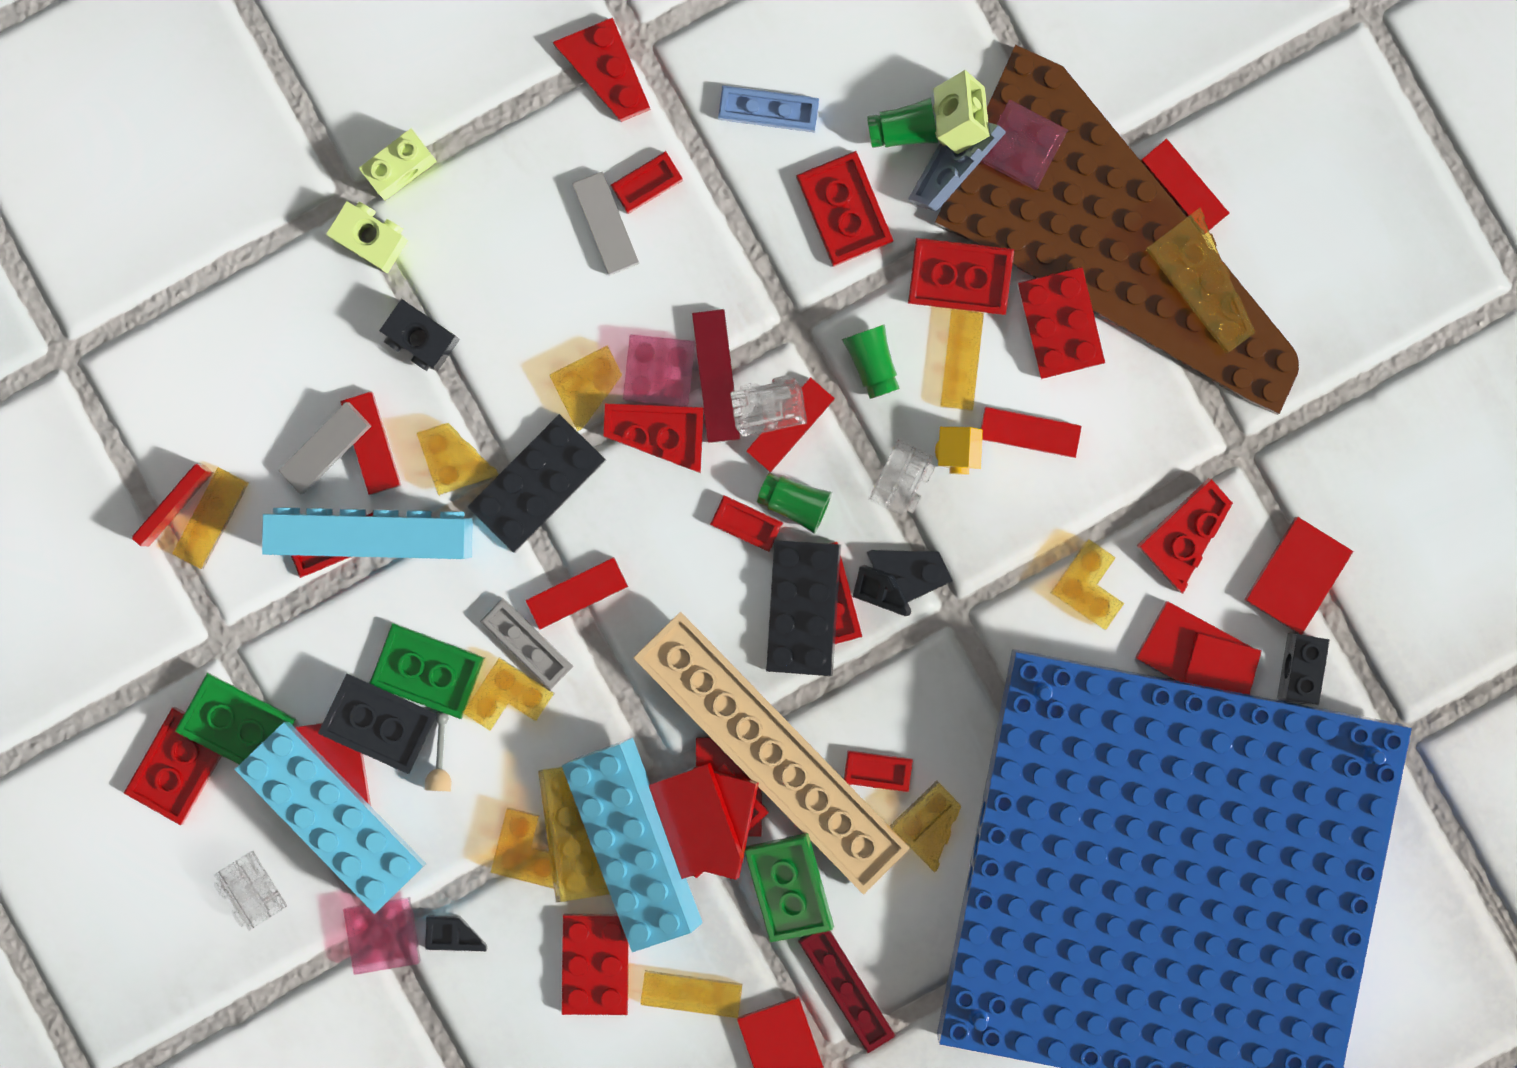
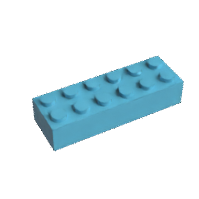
[262,507,473,559]
[234,722,426,914]
[562,738,703,953]

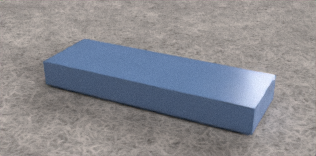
[718,85,819,133]

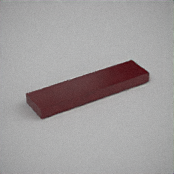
[692,309,741,444]
[798,931,896,1053]

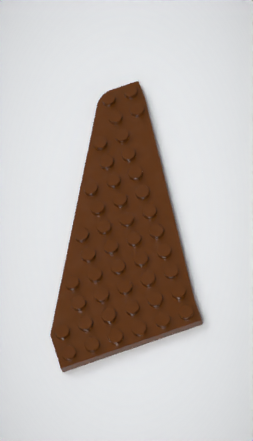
[934,44,1299,415]

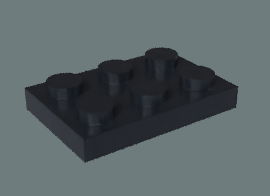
[318,673,437,774]

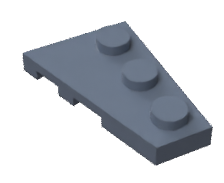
[908,123,1006,211]

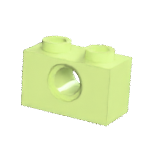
[933,70,989,154]
[359,128,437,201]
[326,201,408,273]

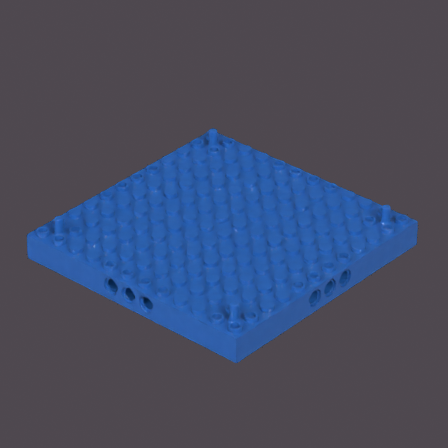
[937,649,1412,1068]

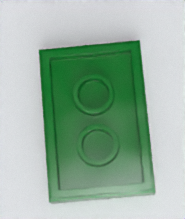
[370,623,486,719]
[175,672,296,765]
[744,833,834,943]

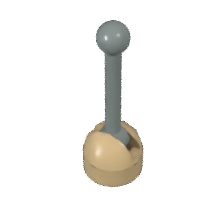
[424,712,452,792]

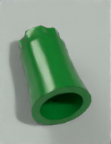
[867,97,938,148]
[841,324,900,399]
[757,473,832,534]

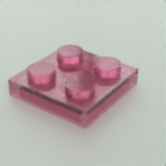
[981,100,1068,190]
[623,334,695,407]
[343,897,421,975]

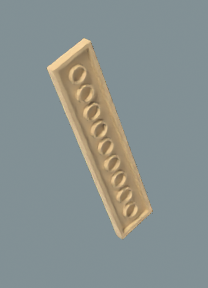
[633,612,910,895]

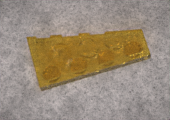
[1146,208,1255,354]
[538,767,610,903]

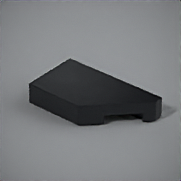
[852,565,911,617]
[425,915,487,952]

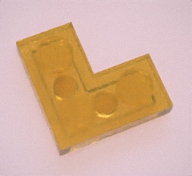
[1050,539,1124,630]
[463,657,555,731]
[490,807,564,889]

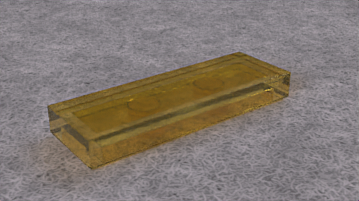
[940,309,984,411]
[172,467,249,569]
[640,970,743,1018]

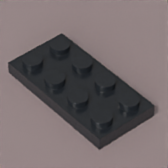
[467,414,607,553]
[766,540,841,676]

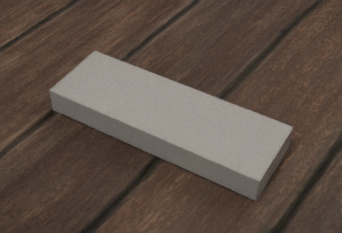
[572,171,639,276]
[278,402,371,494]
[480,598,574,690]

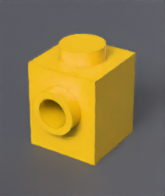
[935,426,983,475]

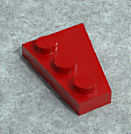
[1136,478,1233,594]

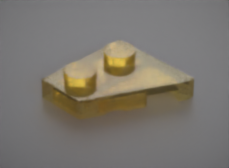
[549,345,623,431]
[416,423,498,496]
[890,780,961,873]

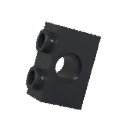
[379,298,460,372]
[1277,633,1330,705]

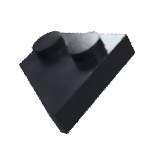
[866,550,953,602]

